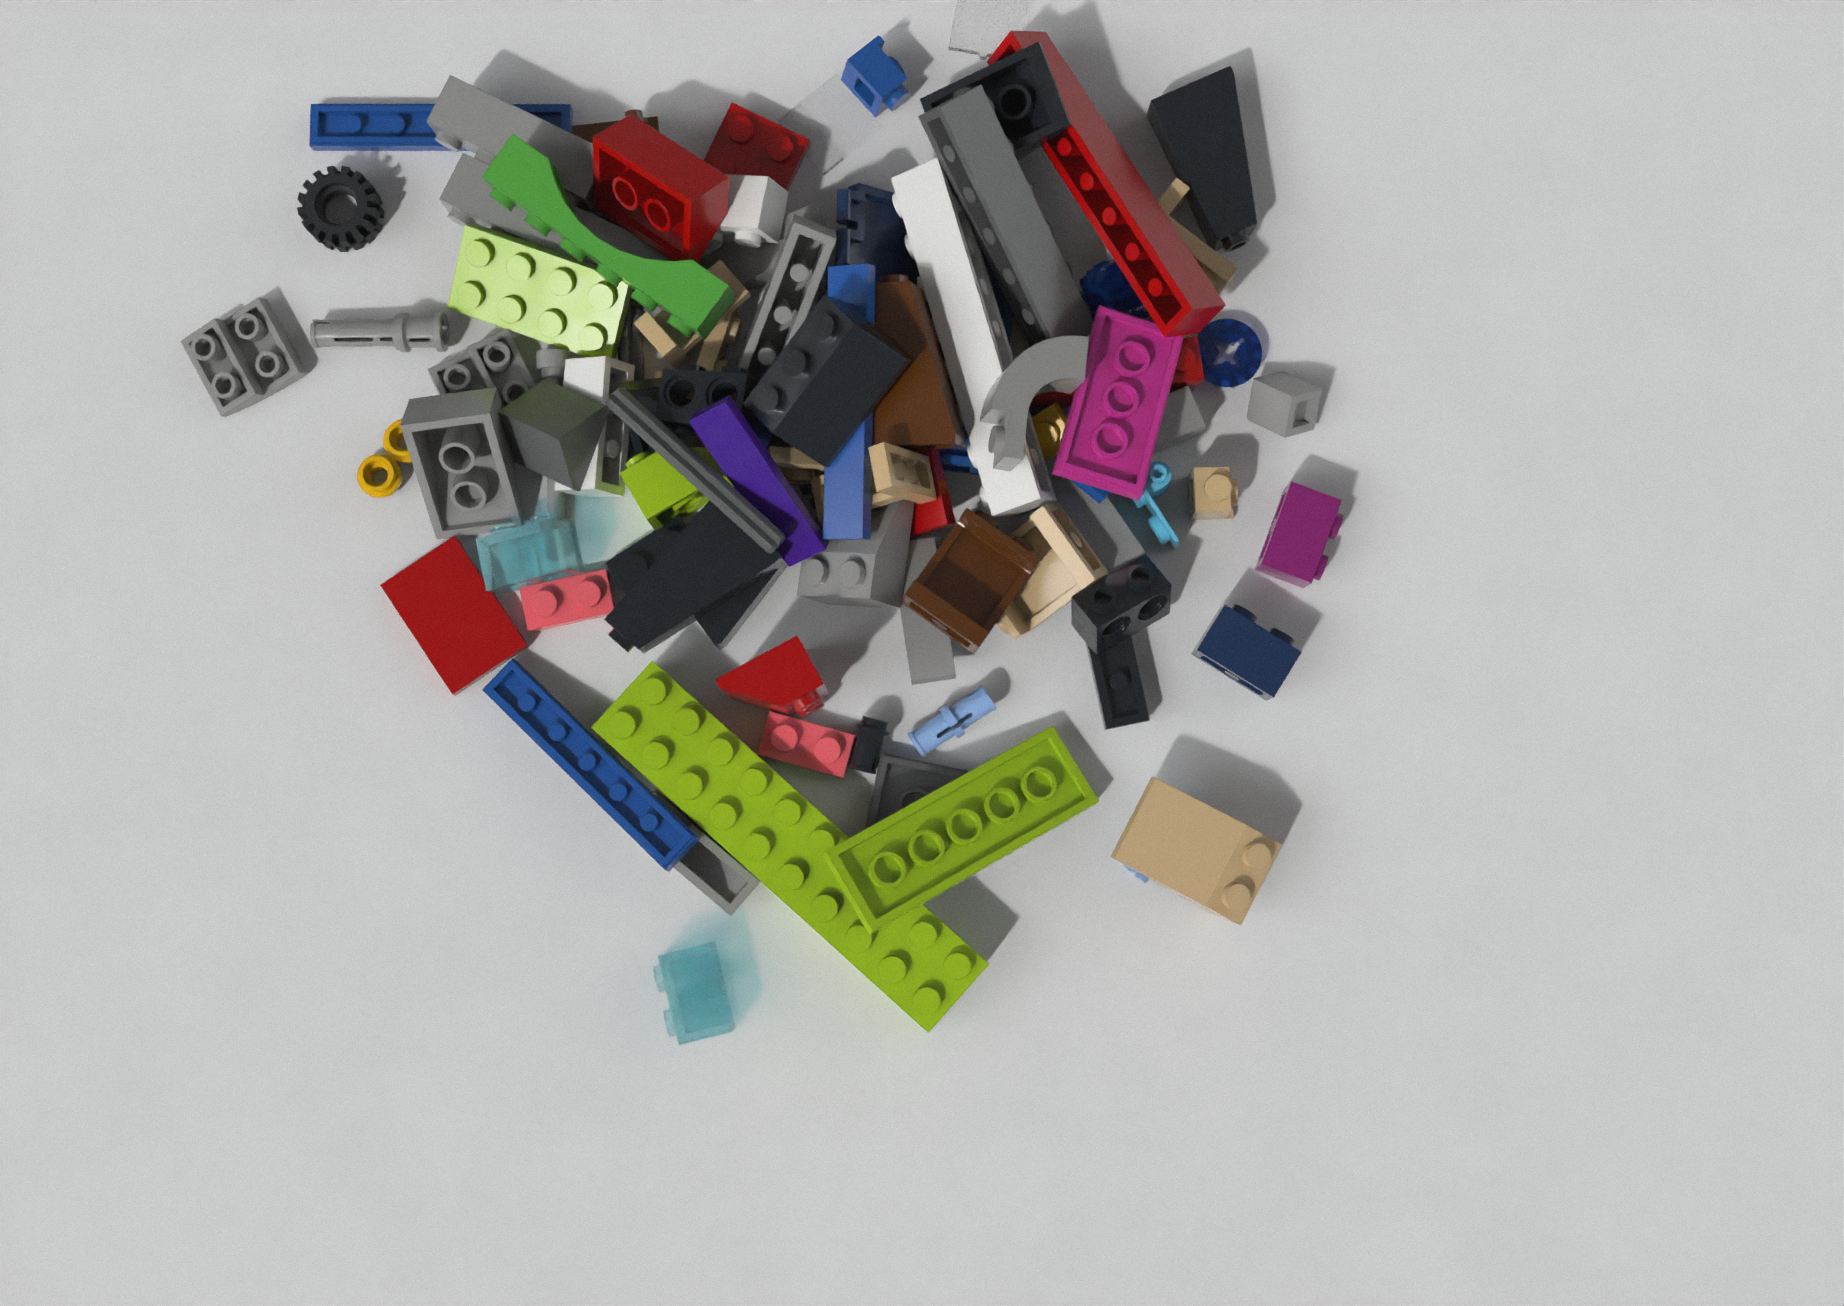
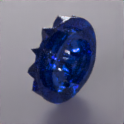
[1196,319,1262,389]

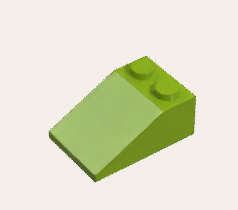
[620,447,733,531]

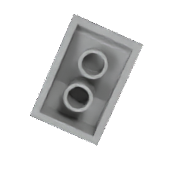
[400,387,524,539]
[797,499,914,608]

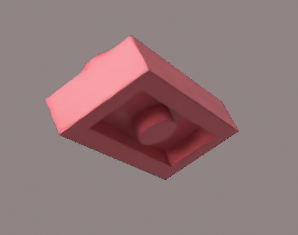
[519,569,615,632]
[757,711,855,779]

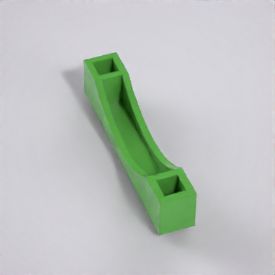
[481,134,737,340]

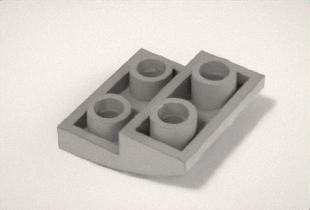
[181,297,307,417]
[428,329,535,408]

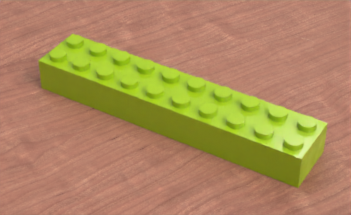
[591,661,989,1033]

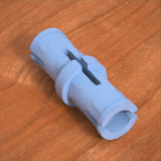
[907,685,997,758]

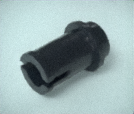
[848,716,890,774]

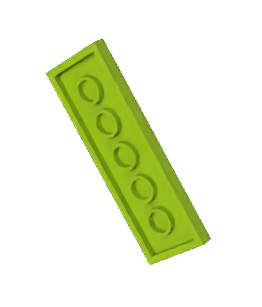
[823,725,1099,935]

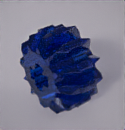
[1079,259,1149,321]

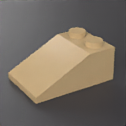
[1110,777,1282,926]

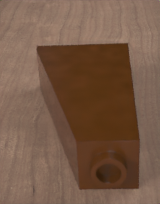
[872,275,966,450]

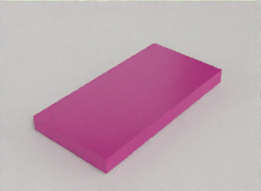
[1052,305,1184,501]

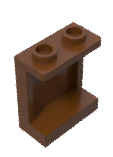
[900,508,1040,654]

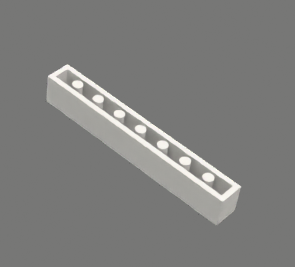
[891,157,1056,518]

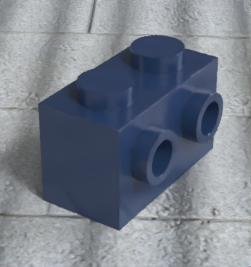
[1191,604,1302,701]

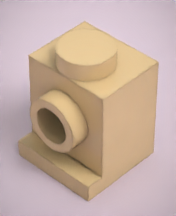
[1187,466,1238,520]

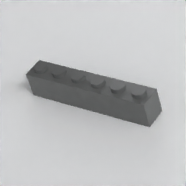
[918,85,1093,347]

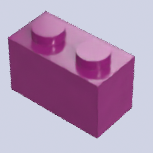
[1254,481,1343,588]

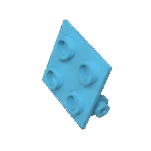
[1132,461,1179,550]

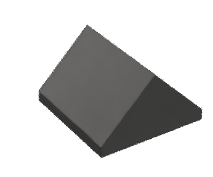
[498,379,610,492]

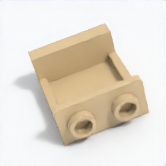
[996,500,1109,639]

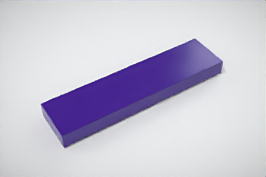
[688,395,829,567]

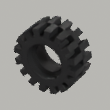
[297,166,385,252]

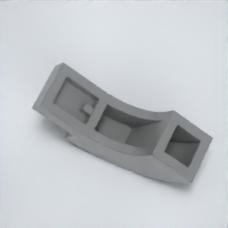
[980,336,1089,471]

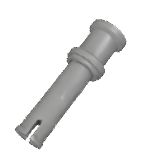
[310,312,450,352]

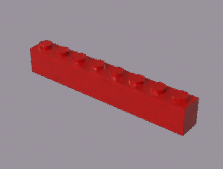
[987,30,1226,338]

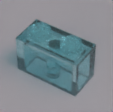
[475,512,585,594]
[653,941,736,1045]

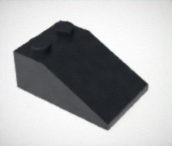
[920,42,1072,161]

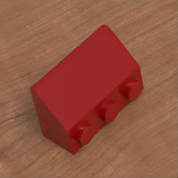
[593,114,729,263]
[715,635,829,718]

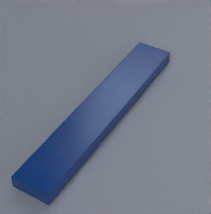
[309,104,573,151]
[823,263,876,540]
[482,658,700,872]

